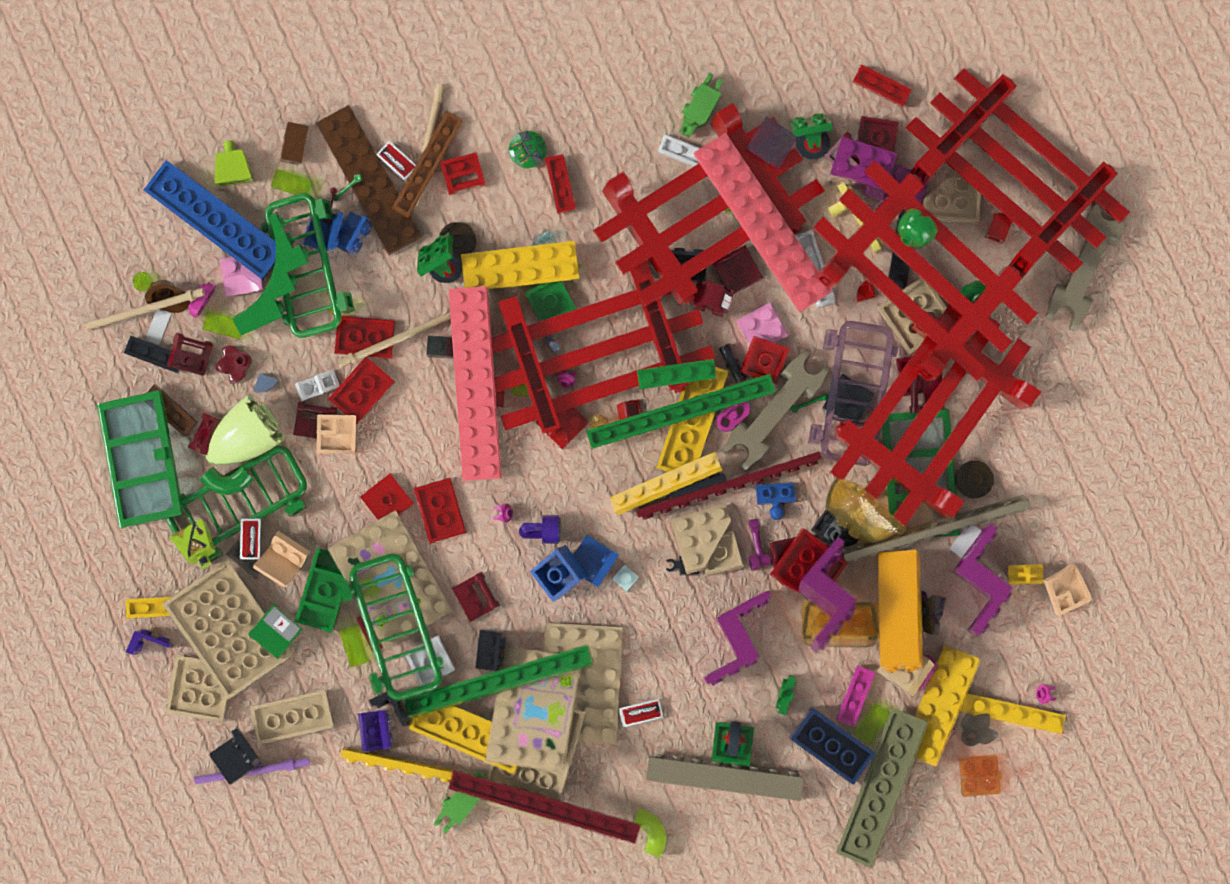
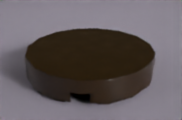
[439,222,476,258]
[955,461,994,499]

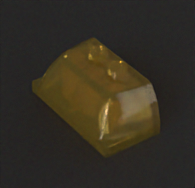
[825,478,907,543]
[801,601,880,648]

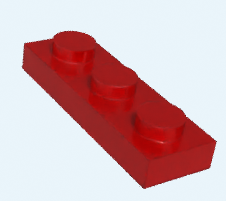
[852,64,912,108]
[545,154,576,214]

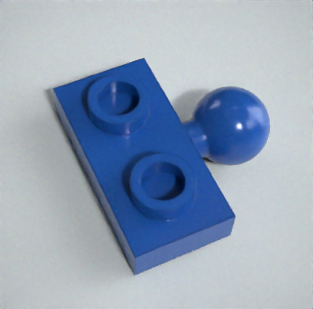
[756,483,796,520]

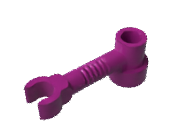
[748,519,771,571]

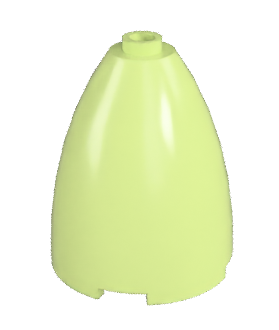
[205,394,285,465]

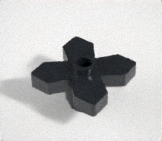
[921,590,946,635]

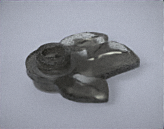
[961,713,998,746]

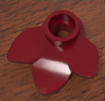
[216,346,252,384]

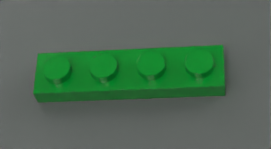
[637,359,716,389]

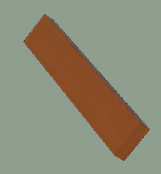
[391,111,463,218]

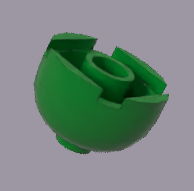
[898,209,937,248]

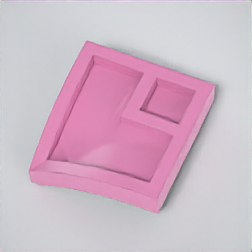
[220,257,263,297]

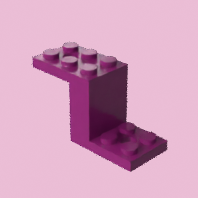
[830,137,928,204]
[952,524,1013,635]
[798,537,857,653]
[703,590,771,686]

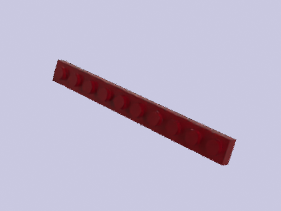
[636,452,822,520]
[448,769,641,844]

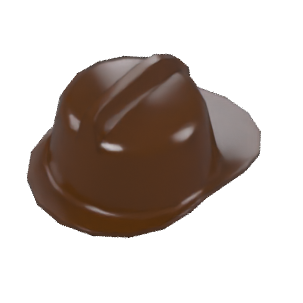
[145,280,190,313]

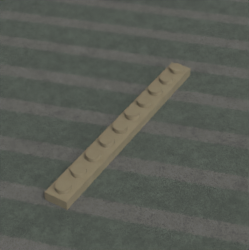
[841,495,1030,562]

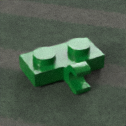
[775,676,796,715]

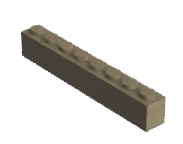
[646,753,803,801]

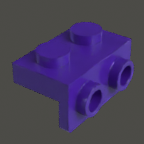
[358,710,392,752]

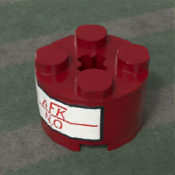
[691,280,734,317]

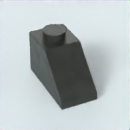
[426,336,454,359]

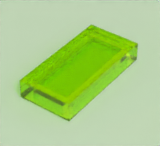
[270,169,313,195]
[202,311,241,340]
[339,625,369,667]
[854,702,890,745]

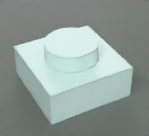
[612,565,639,592]

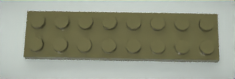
[836,708,929,868]

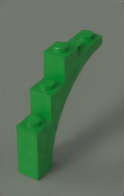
[232,212,310,336]

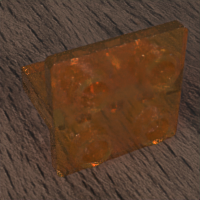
[958,755,1002,797]

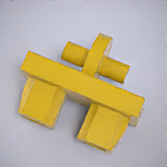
[1007,564,1044,585]

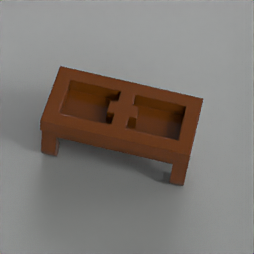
[280,122,308,165]

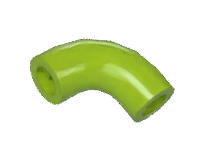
[634,807,667,858]

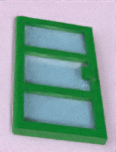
[96,390,184,529]
[881,409,960,537]

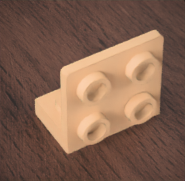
[254,531,310,588]

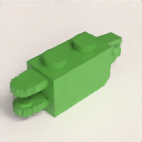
[680,72,724,138]
[433,770,487,834]

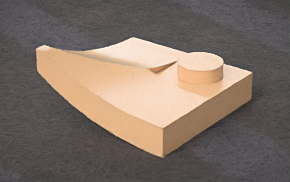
[317,415,356,454]
[1043,563,1092,616]

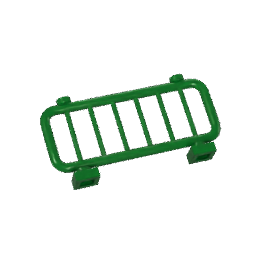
[261,193,355,338]
[166,446,307,562]
[338,553,444,700]

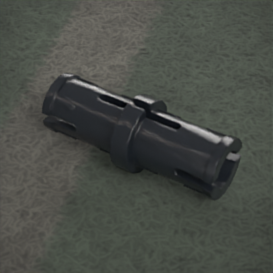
[718,343,746,383]

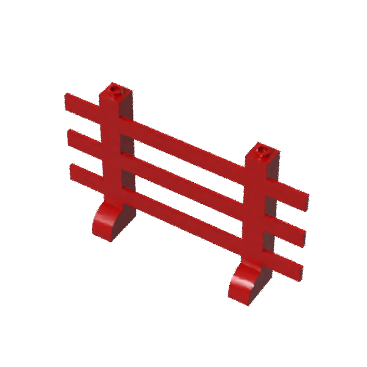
[906,68,1130,278]
[593,103,825,307]
[813,160,1038,381]
[491,261,716,436]
[829,304,1041,528]

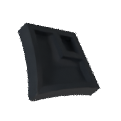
[822,373,875,425]

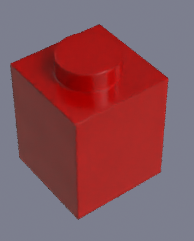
[984,212,1012,244]

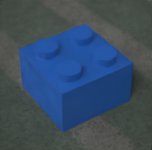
[530,545,589,602]

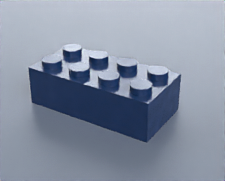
[789,707,876,785]

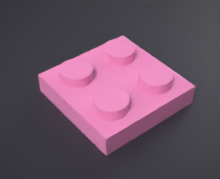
[736,302,788,346]

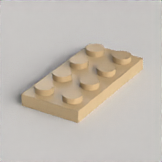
[250,689,334,745]

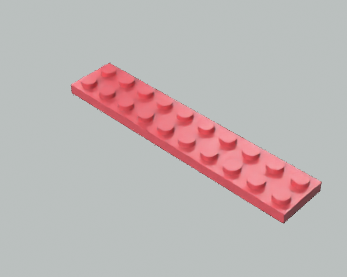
[693,133,832,313]
[448,286,502,481]

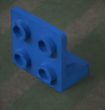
[337,211,372,256]
[302,212,345,251]
[574,535,619,588]

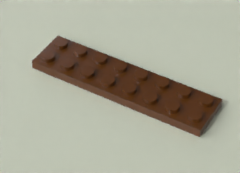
[316,105,422,255]

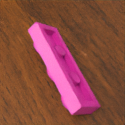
[836,665,875,727]

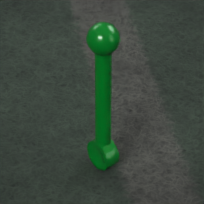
[334,174,363,202]
[791,393,828,413]

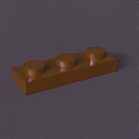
[145,384,198,437]

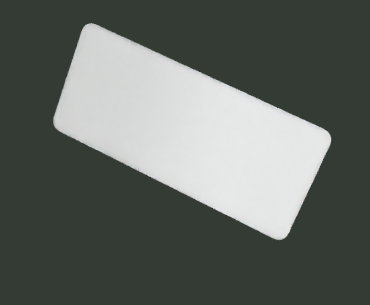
[145,309,171,345]
[950,524,982,557]

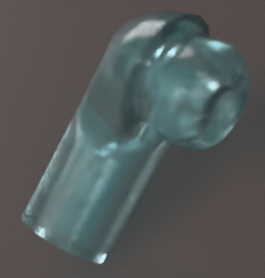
[532,229,554,246]

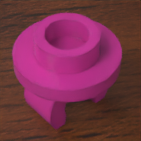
[556,370,576,388]
[493,504,513,523]
[1036,684,1056,704]

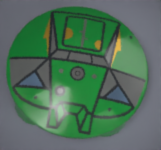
[509,131,547,169]

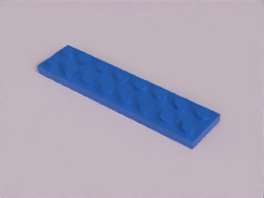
[144,160,276,280]

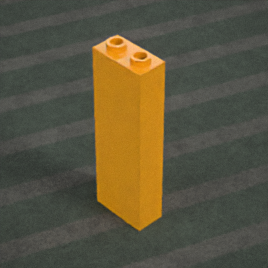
[878,550,923,673]

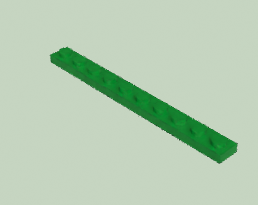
[586,374,776,449]
[404,645,593,718]

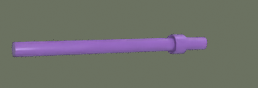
[194,758,310,784]

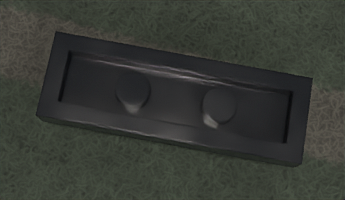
[124,335,180,374]
[669,472,727,499]

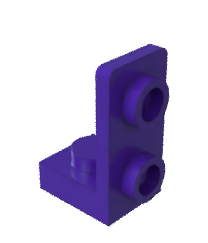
[126,628,173,655]

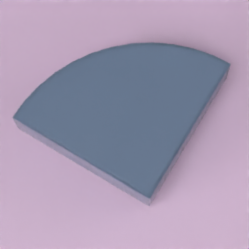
[544,335,560,354]
[253,373,278,393]

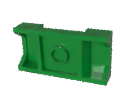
[294,548,345,633]

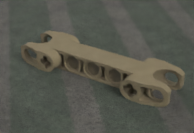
[1045,202,1127,331]
[721,349,830,471]

